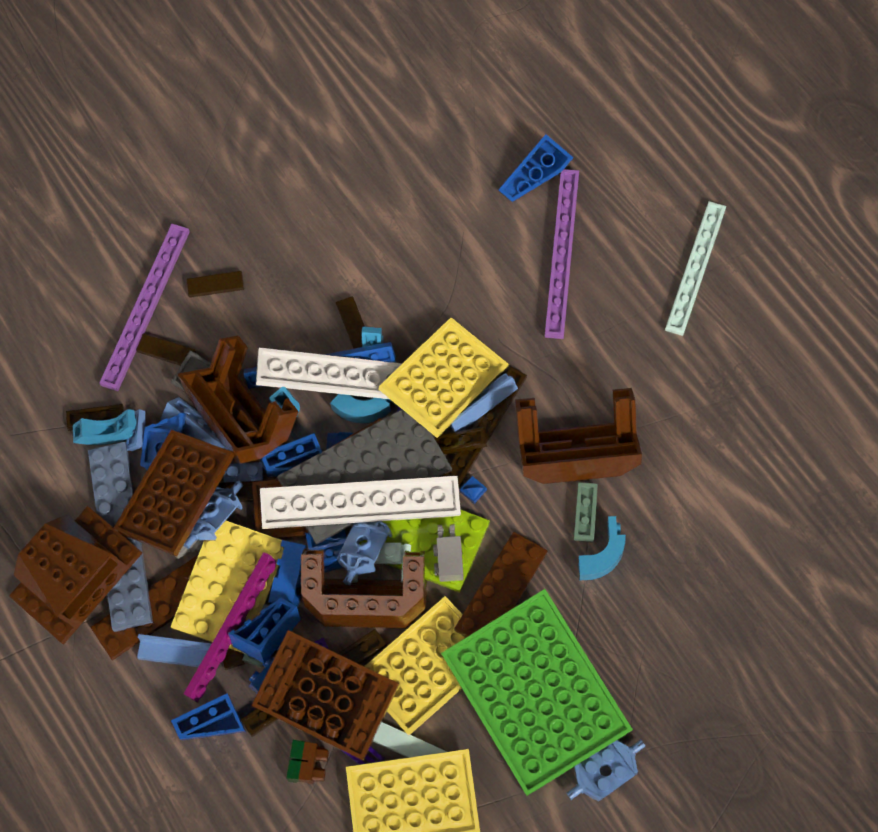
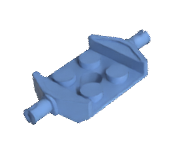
[183,481,243,549]
[337,521,392,585]
[566,739,646,801]

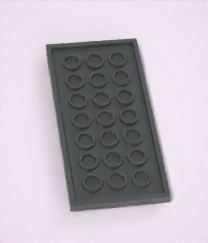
[277,409,452,544]

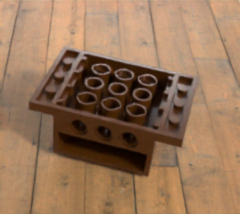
[9,506,143,645]
[252,630,400,760]

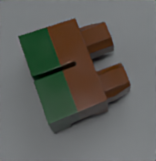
[286,740,329,784]

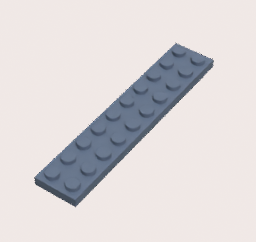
[88,442,153,632]

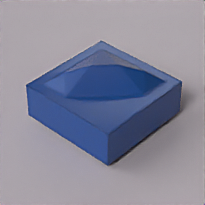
[460,476,487,504]

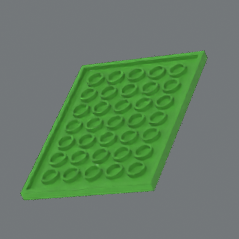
[441,589,633,796]

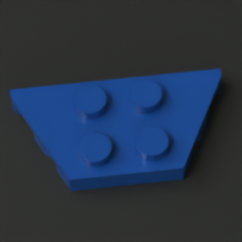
[140,413,186,470]

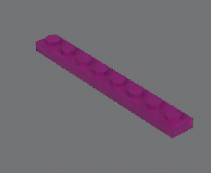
[184,552,277,703]

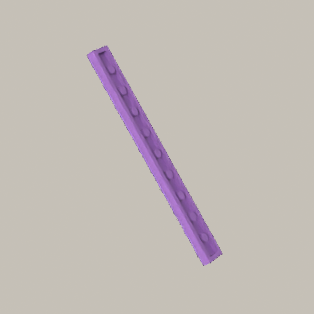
[545,169,579,339]
[100,224,189,391]

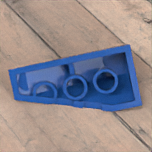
[499,134,574,202]

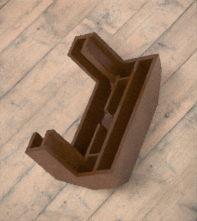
[178,335,299,463]
[515,388,642,484]
[301,549,427,628]

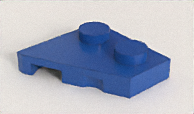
[305,533,346,566]

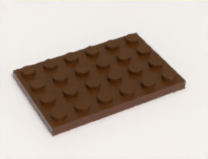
[113,430,235,557]

